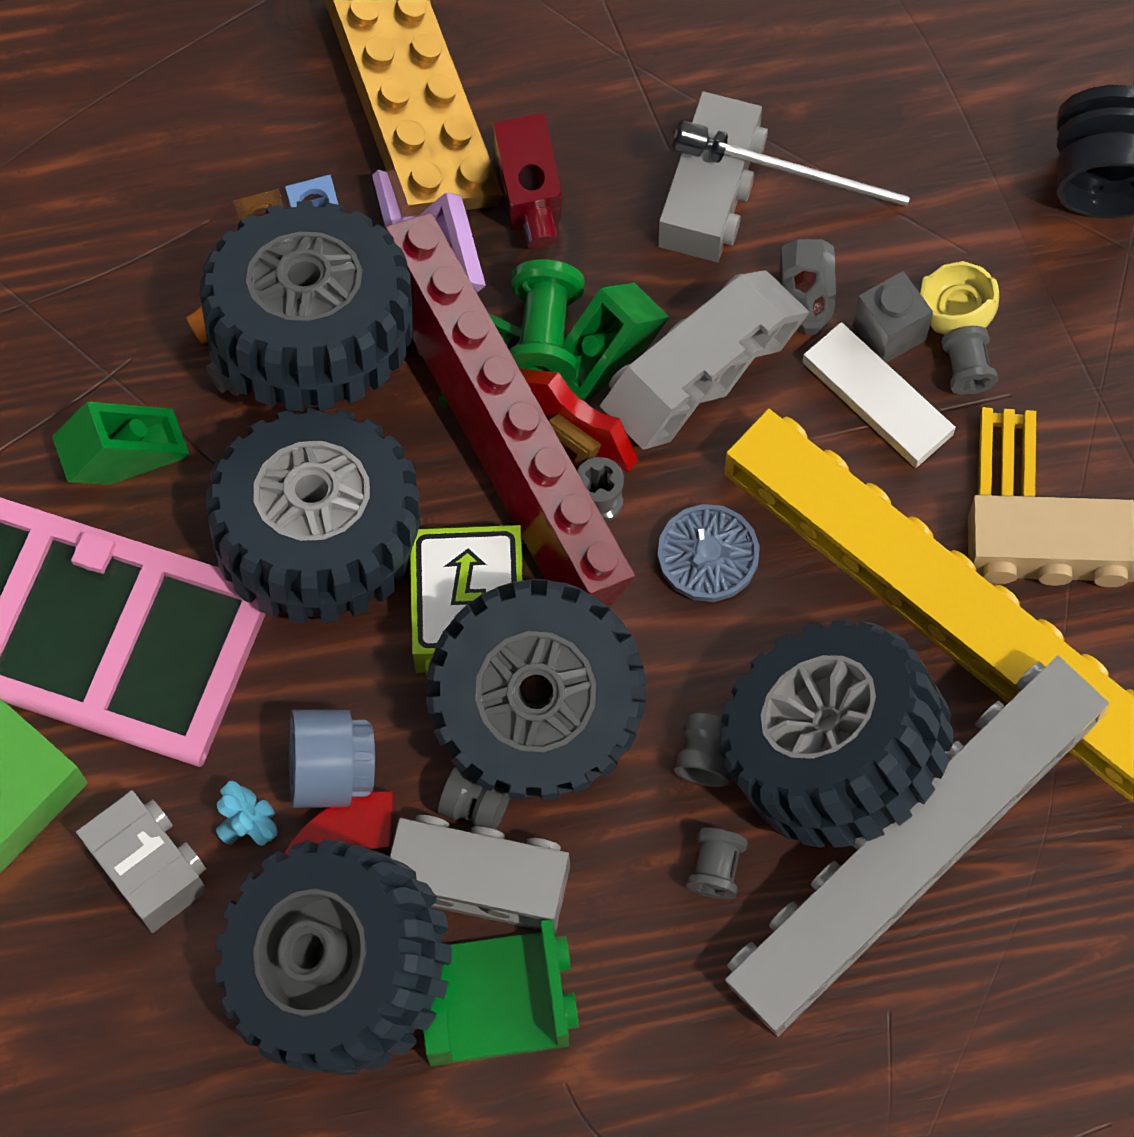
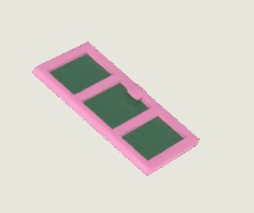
[0,498,266,767]

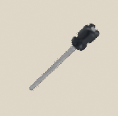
[671,120,909,206]

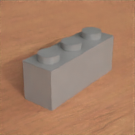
[659,91,768,263]
[390,815,570,933]

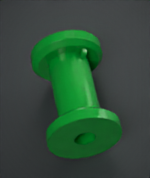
[509,259,585,385]

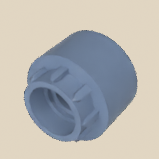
[289,710,375,808]

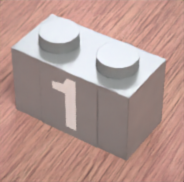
[76,790,208,933]

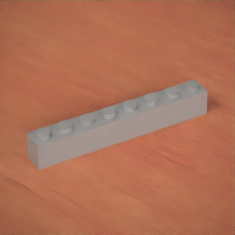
[725,655,1109,1038]

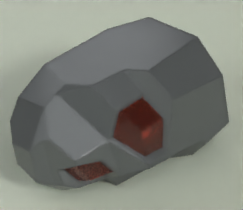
[779,239,836,334]

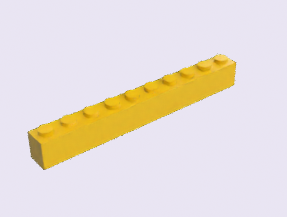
[724,409,1134,804]

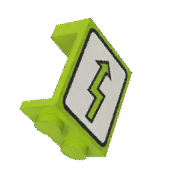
[411,525,523,675]

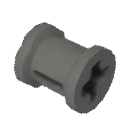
[941,326,999,395]
[577,457,624,522]
[686,828,748,900]

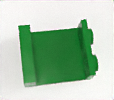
[424,919,579,1066]

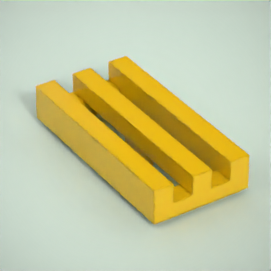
[978,407,1036,497]

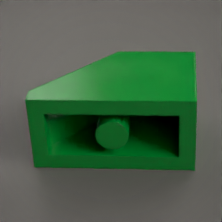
[563,282,670,402]
[52,401,189,485]

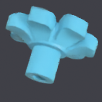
[216,781,278,845]

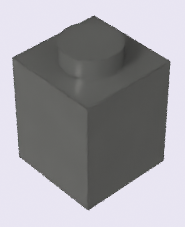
[853,271,933,363]

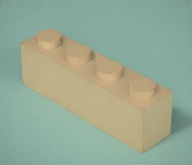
[968,495,1134,587]

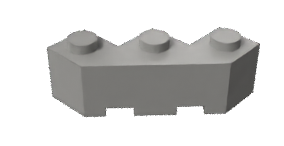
[600,270,810,450]

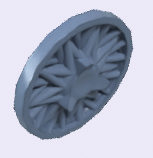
[657,504,760,602]

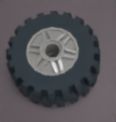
[206,407,420,624]

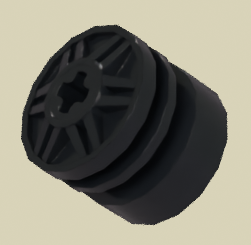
[1056,84,1134,219]

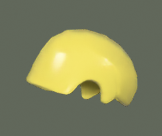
[920,261,999,335]

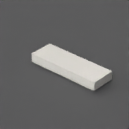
[802,322,956,468]

